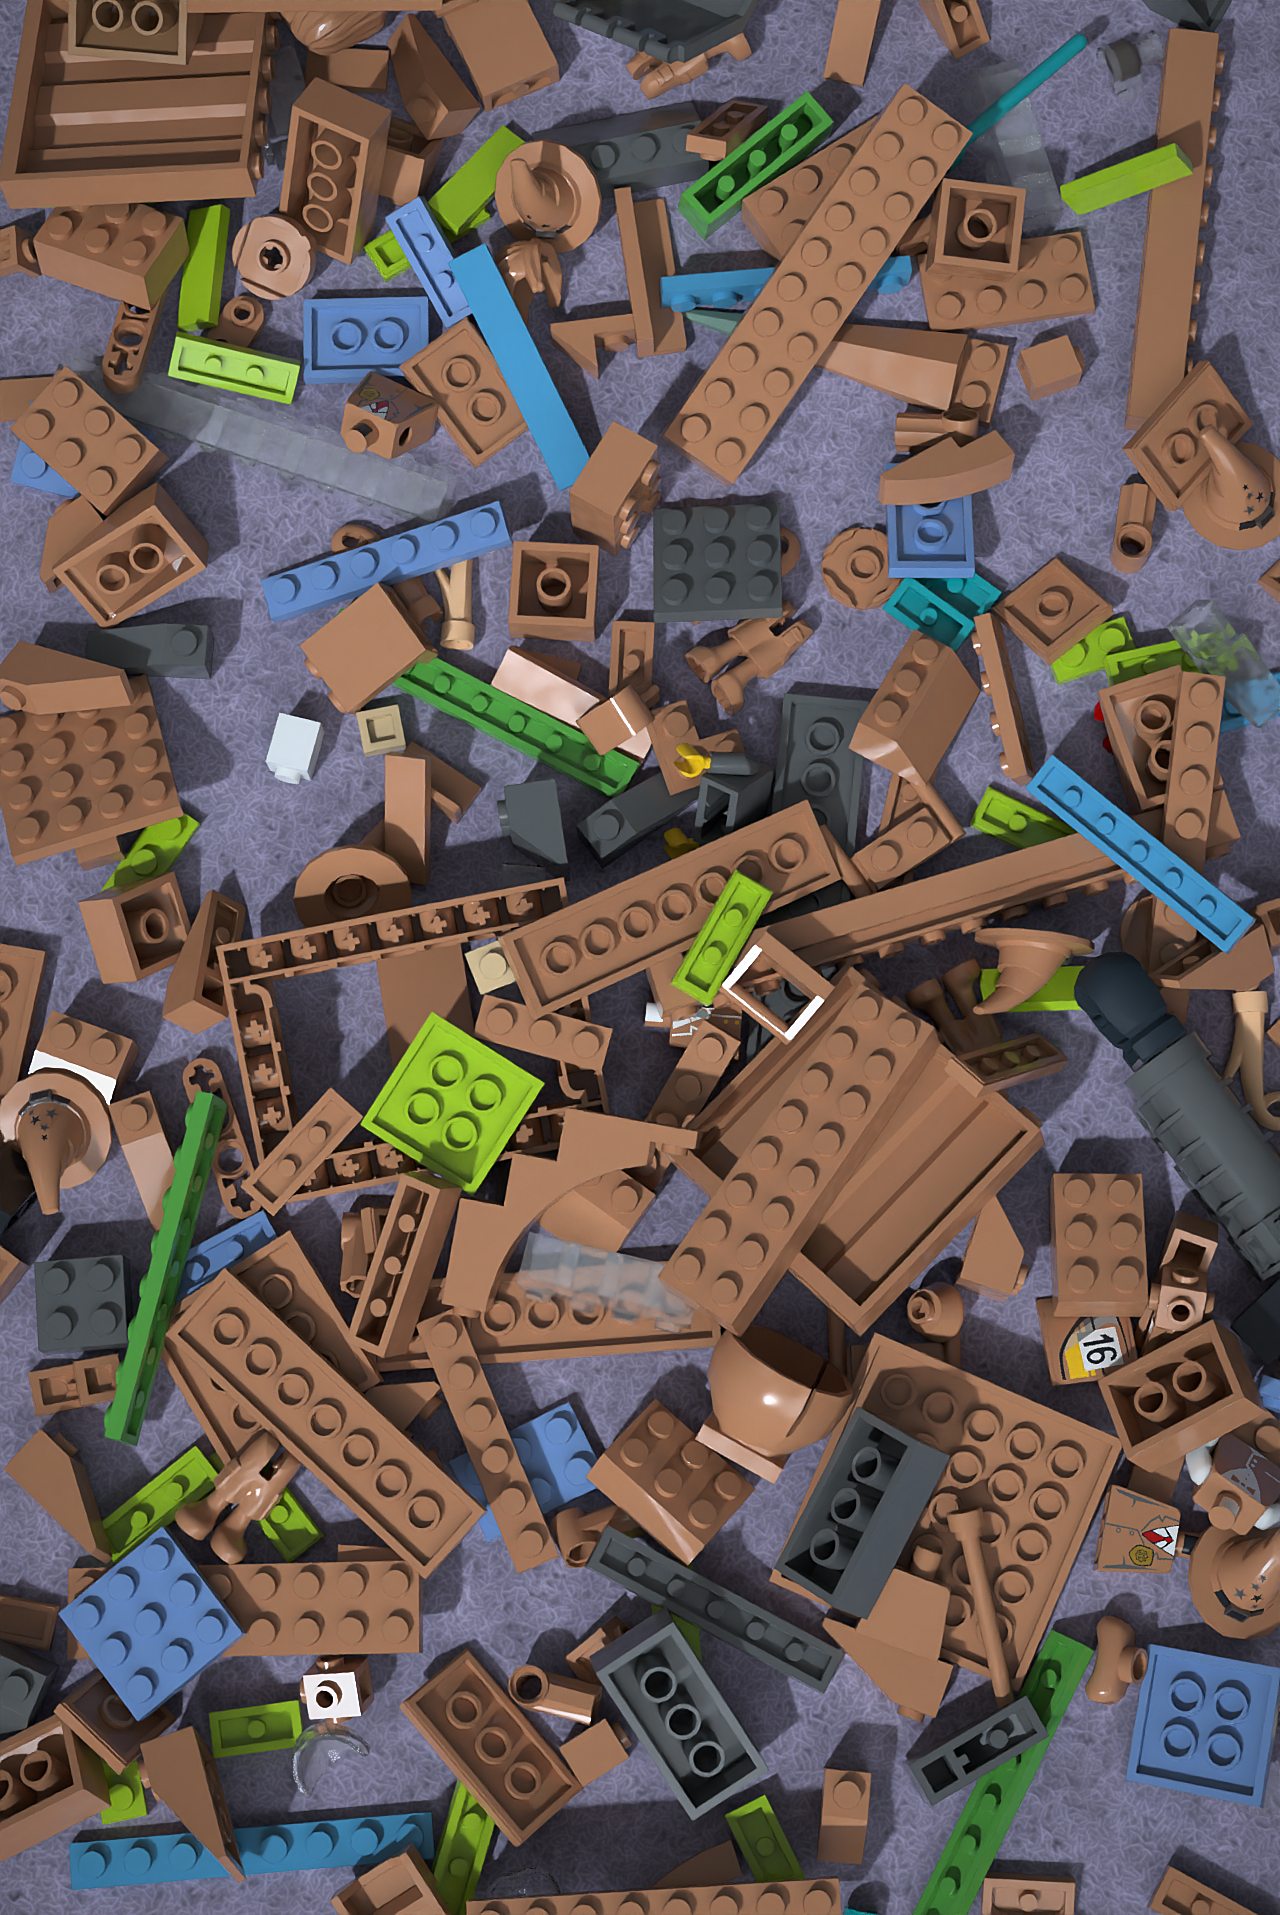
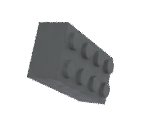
[774,1406,950,1620]
[589,1606,769,1821]

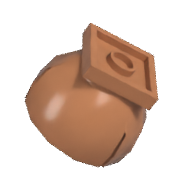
[695,1323,853,1484]

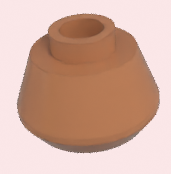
[907,1282,964,1343]

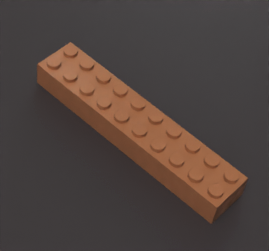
[658,83,973,486]

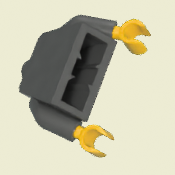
[664,743,776,859]

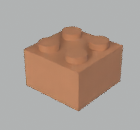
[925,178,1026,282]
[508,541,600,642]

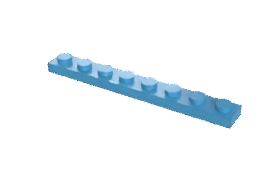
[69,1811,435,1890]

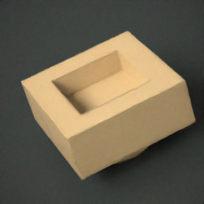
[356,704,407,757]
[465,941,516,995]

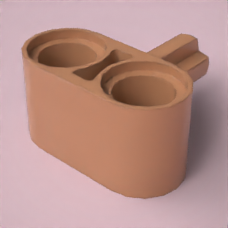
[575,681,660,756]

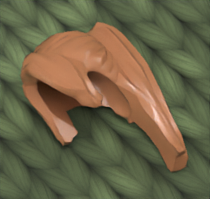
[495,238,563,330]

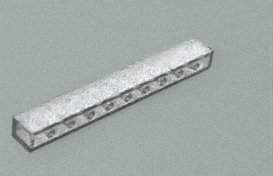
[52,344,462,526]

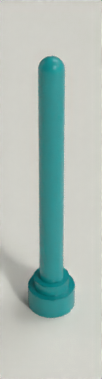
[946,33,1087,174]

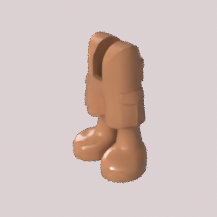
[625,32,752,100]
[685,600,814,716]
[904,958,1003,1054]
[174,1432,301,1565]

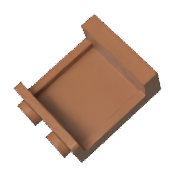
[443,0,560,113]
[299,582,439,715]

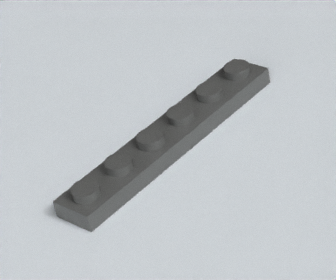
[584,1525,844,1694]

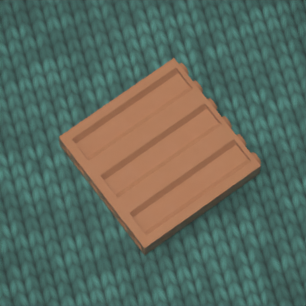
[0,0,282,209]
[666,963,1045,1336]

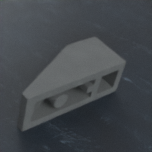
[85,623,214,679]
[576,771,700,869]
[902,1695,1049,1806]

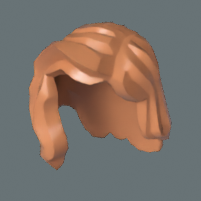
[280,11,388,56]

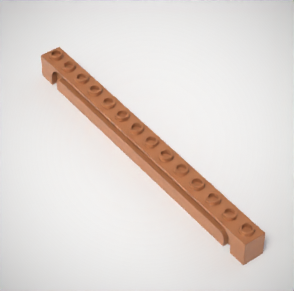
[645,789,1241,1022]

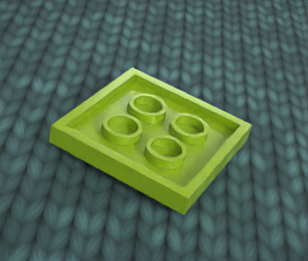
[360,1012,545,1196]

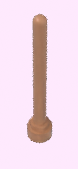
[946,1506,1014,1709]

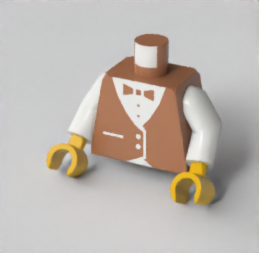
[1186,1432,1280,1536]

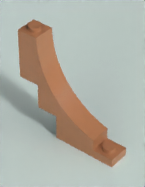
[442,1107,703,1318]

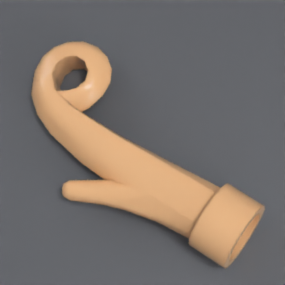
[434,551,494,650]
[1222,991,1280,1131]

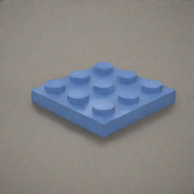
[58,1526,247,1721]
[1126,1644,1280,1808]

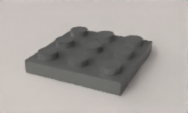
[653,503,783,623]

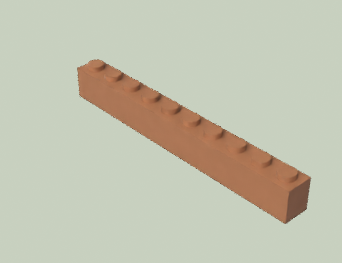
[1124,28,1225,431]

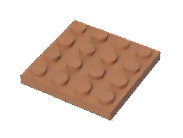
[0,674,184,866]
[161,1230,384,1466]

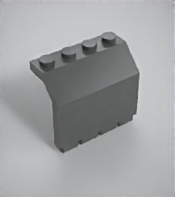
[553,0,760,64]

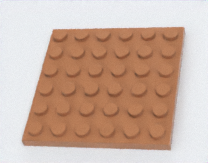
[769,1332,1122,1692]

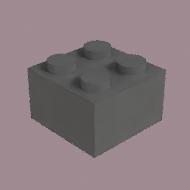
[34,1255,133,1355]

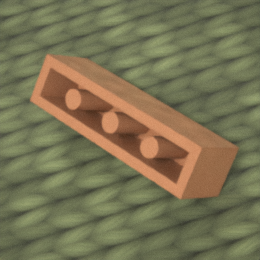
[345,1171,463,1358]

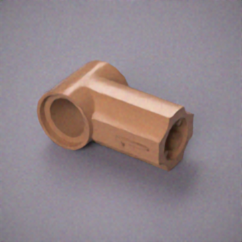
[895,408,979,452]
[1110,483,1157,574]
[340,1212,375,1298]
[549,1503,646,1569]
[508,1665,603,1726]

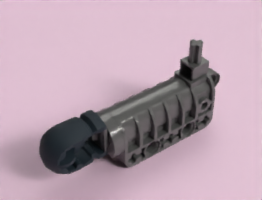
[1074,952,1280,1282]

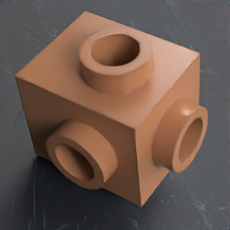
[1148,1266,1215,1336]
[300,1654,374,1724]

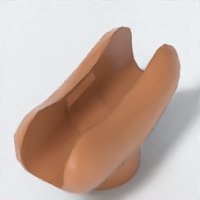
[1085,1615,1148,1705]

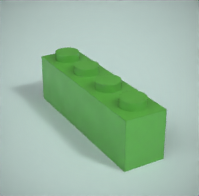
[678,91,834,240]

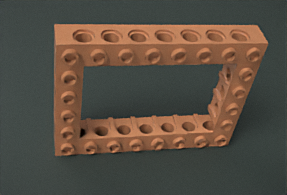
[216,877,611,1204]

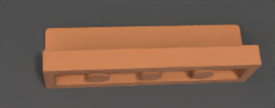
[614,187,687,358]

